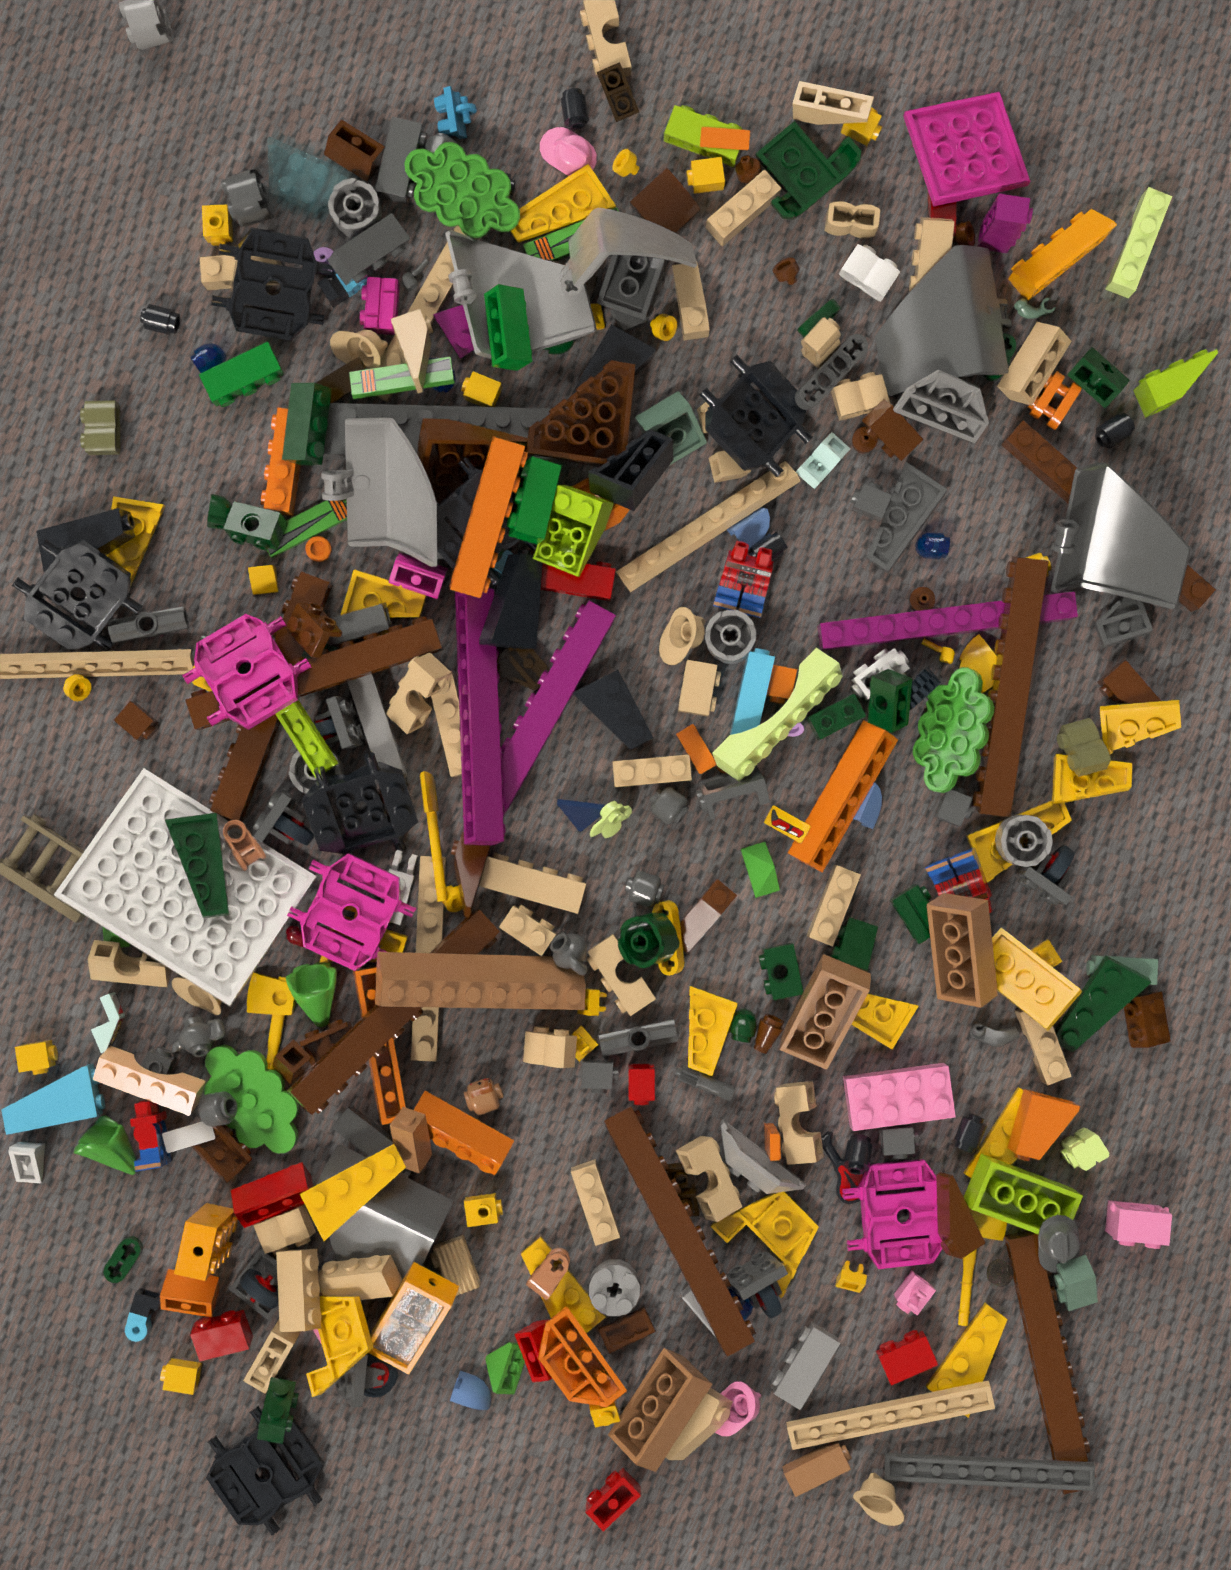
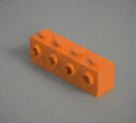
[261,408,301,516]
[414,1091,514,1175]

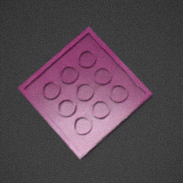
[903,92,1031,206]

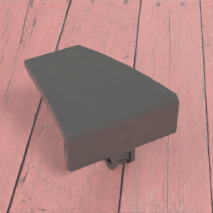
[875,245,1012,397]
[1051,462,1191,609]
[316,1144,453,1300]

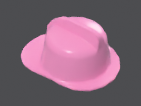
[540,127,597,176]
[715,1382,761,1436]

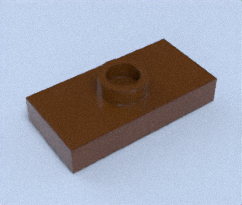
[599,1307,656,1354]

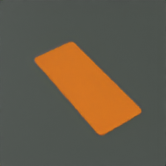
[700,127,750,150]
[676,724,717,774]

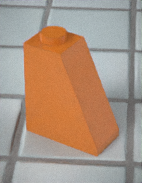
[1007,1089,1080,1161]

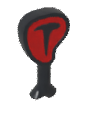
[821,1131,864,1204]

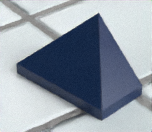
[557,799,605,832]

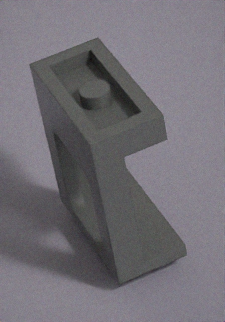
[696,765,770,819]

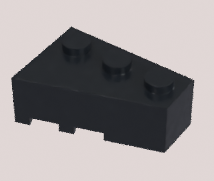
[588,430,674,511]
[573,670,653,751]

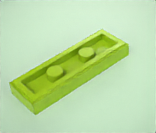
[276,699,339,778]

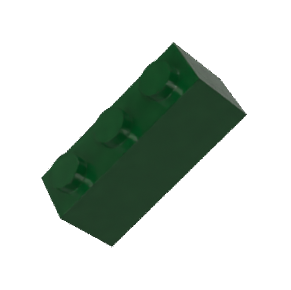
[282,383,332,465]

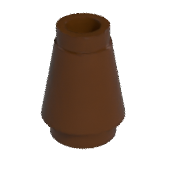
[753,1013,784,1054]

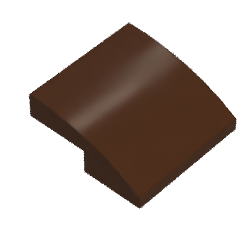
[630,168,701,233]

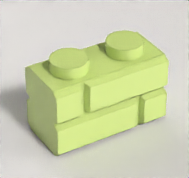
[1060,1127,1109,1171]

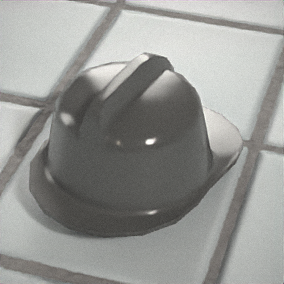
[1038,1215,1080,1272]

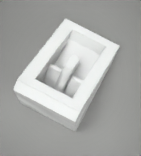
[8,1142,45,1183]

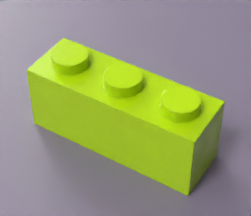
[664,105,742,167]

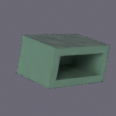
[1054,1255,1098,1311]

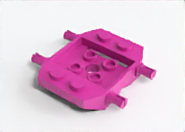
[182,614,311,730]
[287,853,416,971]
[842,1159,942,1269]

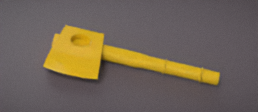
[420,771,448,902]
[247,972,296,1071]
[958,1208,1007,1326]

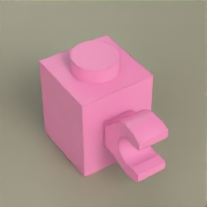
[894,1270,936,1316]

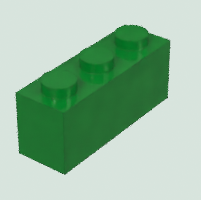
[484,284,533,371]
[199,342,284,407]
[507,456,562,544]

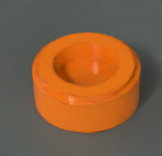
[305,536,332,562]

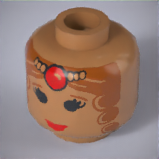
[464,1078,504,1115]

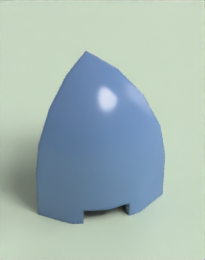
[727,507,770,550]
[853,783,882,829]
[450,1370,491,1410]

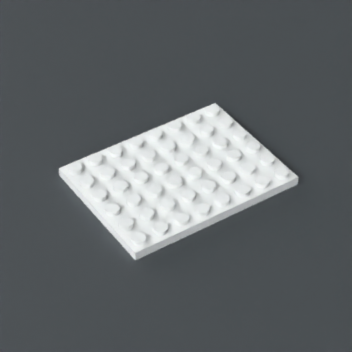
[54,768,316,1007]

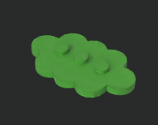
[404,142,520,239]
[913,667,994,793]
[204,1045,300,1154]

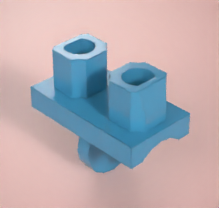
[434,86,477,139]

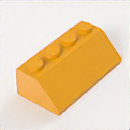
[1008,209,1117,302]

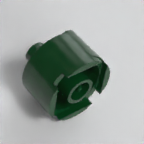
[618,913,680,968]

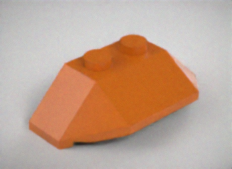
[538,1306,627,1407]

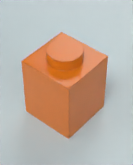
[766,665,797,704]

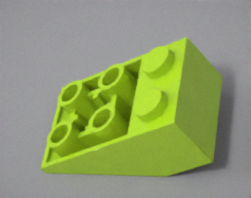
[1133,349,1218,418]
[533,485,614,577]

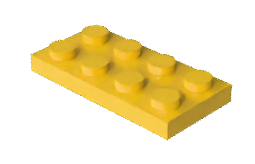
[992,928,1082,1031]

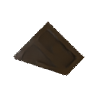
[497,648,550,691]

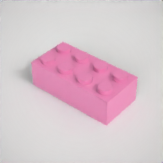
[843,1063,955,1131]

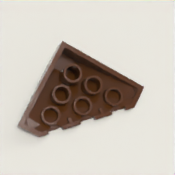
[526,360,635,467]
[417,418,528,503]

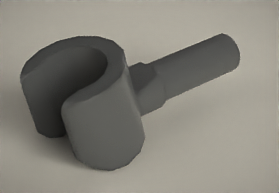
[402,259,429,292]

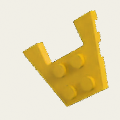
[711,1192,819,1298]
[306,1296,374,1397]

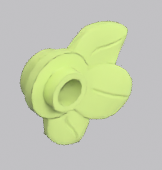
[590,801,632,838]

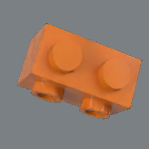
[160,1269,219,1318]

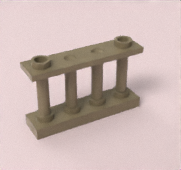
[0,814,85,923]

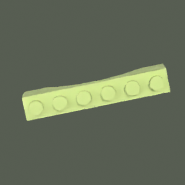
[712,648,843,782]

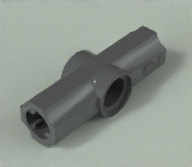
[108,606,189,643]
[599,1019,678,1057]

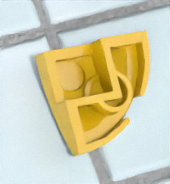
[959,634,997,693]

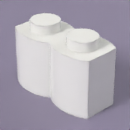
[839,244,900,302]

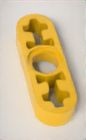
[652,900,685,976]

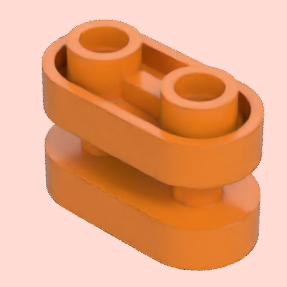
[1028,371,1082,430]

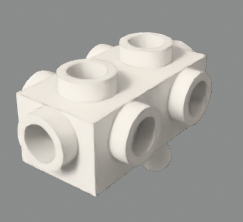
[851,648,910,700]

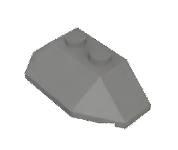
[893,370,989,443]
[720,1119,806,1194]

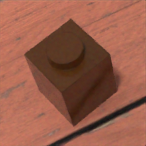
[114,701,159,741]
[272,1039,312,1084]

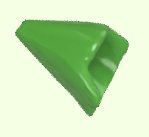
[286,962,337,1027]
[74,1115,137,1175]

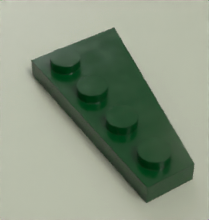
[165,813,229,918]
[1054,955,1152,1052]

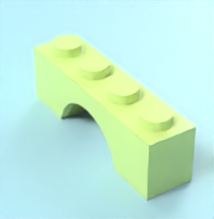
[1105,187,1172,298]

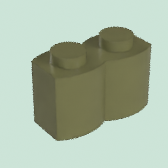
[80,400,121,455]
[1057,718,1111,777]

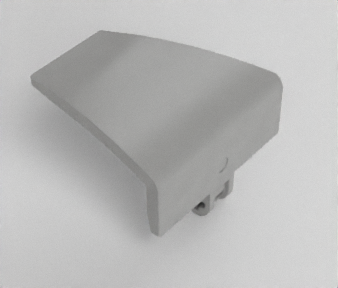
[559,208,697,296]
[445,230,597,359]
[321,417,437,567]

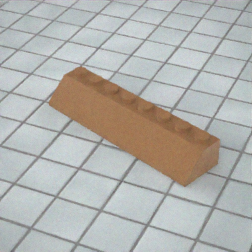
[375,952,586,1010]

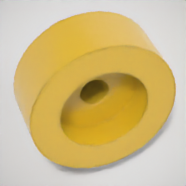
[613,149,639,177]
[650,313,677,341]
[63,674,91,702]
[443,885,463,912]

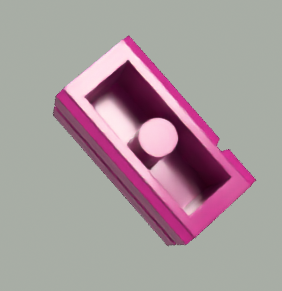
[360,277,400,335]
[388,552,448,599]

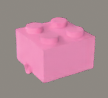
[1105,1200,1172,1249]

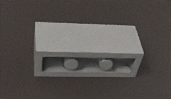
[771,1322,840,1410]

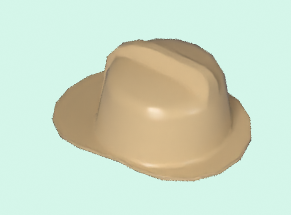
[330,329,388,369]
[659,607,705,665]
[172,977,222,1015]
[853,1473,904,1526]

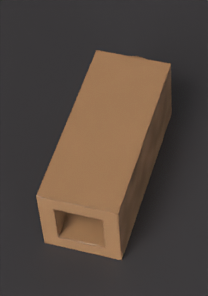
[390,1107,432,1174]
[782,1441,852,1497]

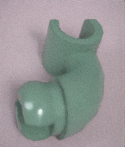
[1014,298,1056,319]

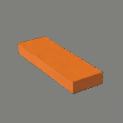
[764,1123,781,1161]

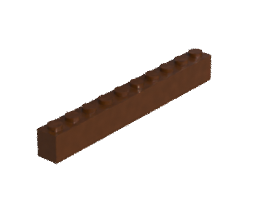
[1001,420,1216,612]
[973,556,1049,817]
[209,571,333,822]
[185,616,443,731]
[287,909,500,1115]
[604,1106,756,1357]
[1004,1230,1096,1494]

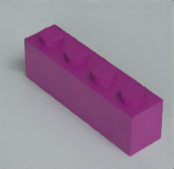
[977,193,1033,254]

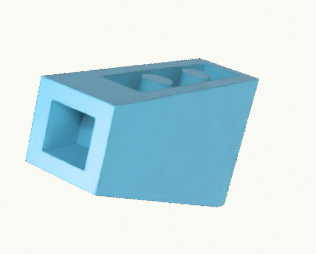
[730,648,775,735]
[1,1063,105,1135]

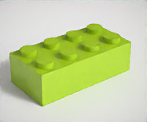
[964,1154,1083,1234]

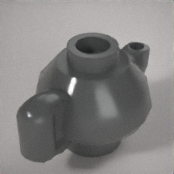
[550,932,587,975]
[172,1017,226,1057]

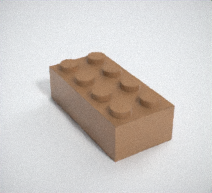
[927,893,998,1008]
[780,954,871,1070]
[608,1348,712,1472]

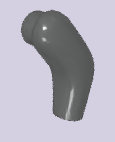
[970,1022,1020,1047]

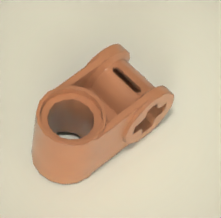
[223,820,266,871]
[525,1248,570,1300]

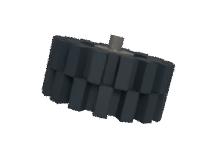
[910,667,941,710]

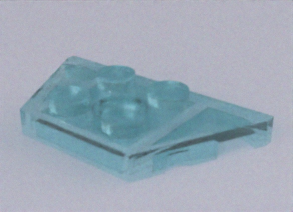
[267,136,359,215]

